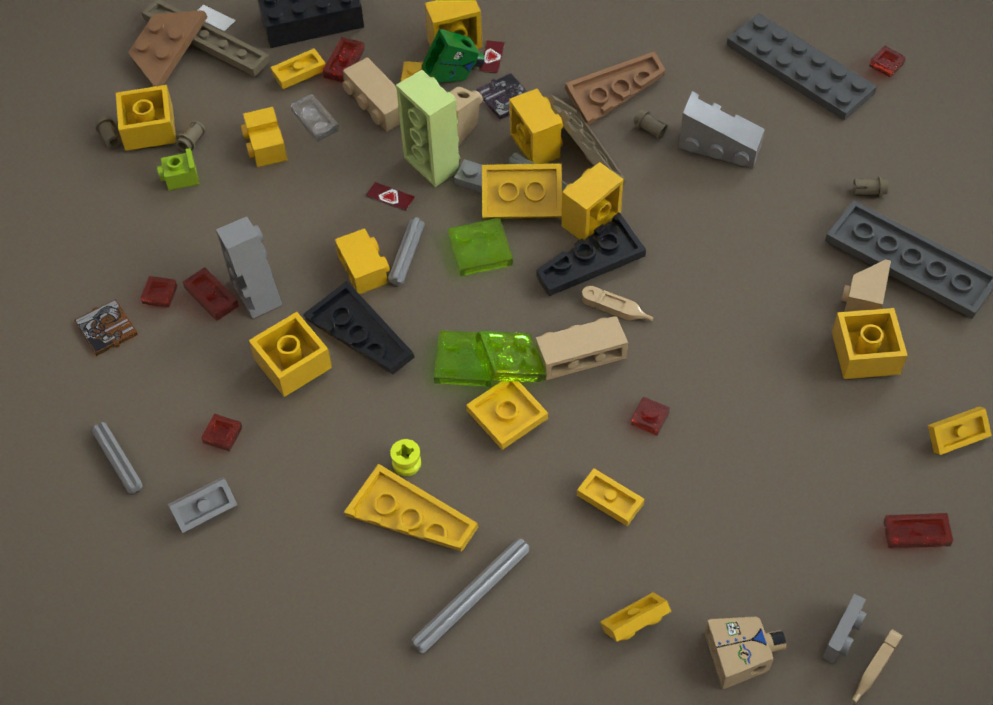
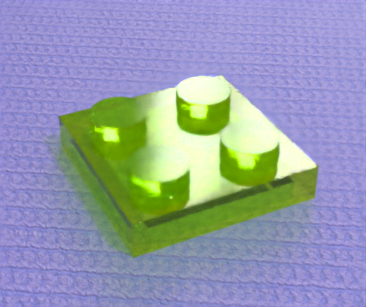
[448,218,513,276]
[434,330,496,387]
[475,331,547,382]

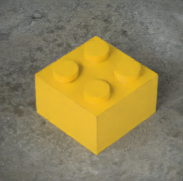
[425,0,482,49]
[116,85,176,151]
[509,89,563,164]
[561,162,624,240]
[832,308,908,379]
[248,312,332,397]

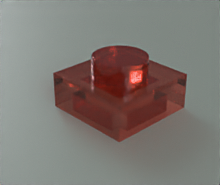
[869,46,906,78]
[140,276,177,308]
[631,397,670,436]
[201,414,242,452]

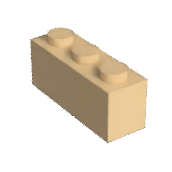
[342,57,400,132]
[535,316,628,380]

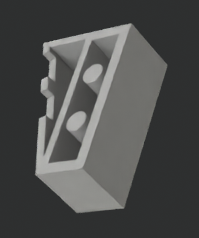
[679,91,765,168]
[216,216,282,319]

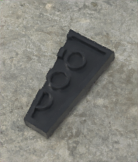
[536,212,646,296]
[303,281,415,374]

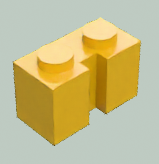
[241,107,287,168]
[335,228,390,294]

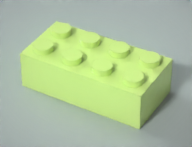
[396,70,460,187]

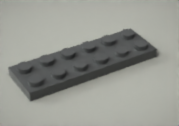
[727,13,877,120]
[825,200,993,319]

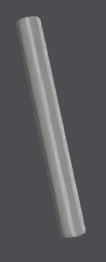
[411,538,529,653]

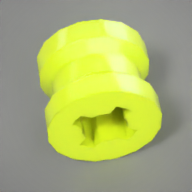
[390,439,421,476]

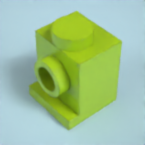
[157,148,199,191]

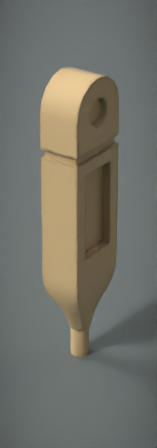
[582,286,654,321]
[851,629,903,703]

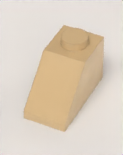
[841,259,891,312]

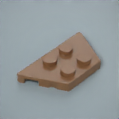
[128,10,208,87]

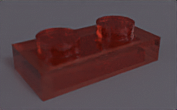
[323,37,365,82]
[183,267,239,321]
[883,513,953,548]

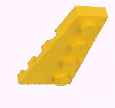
[344,464,479,552]

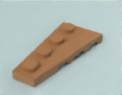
[565,51,666,126]

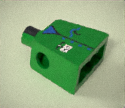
[422,29,485,82]

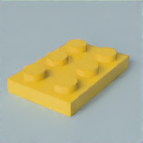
[482,164,562,219]

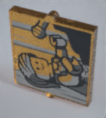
[74,299,138,356]

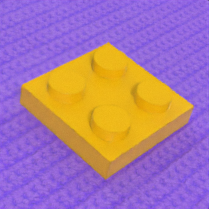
[466,375,548,450]

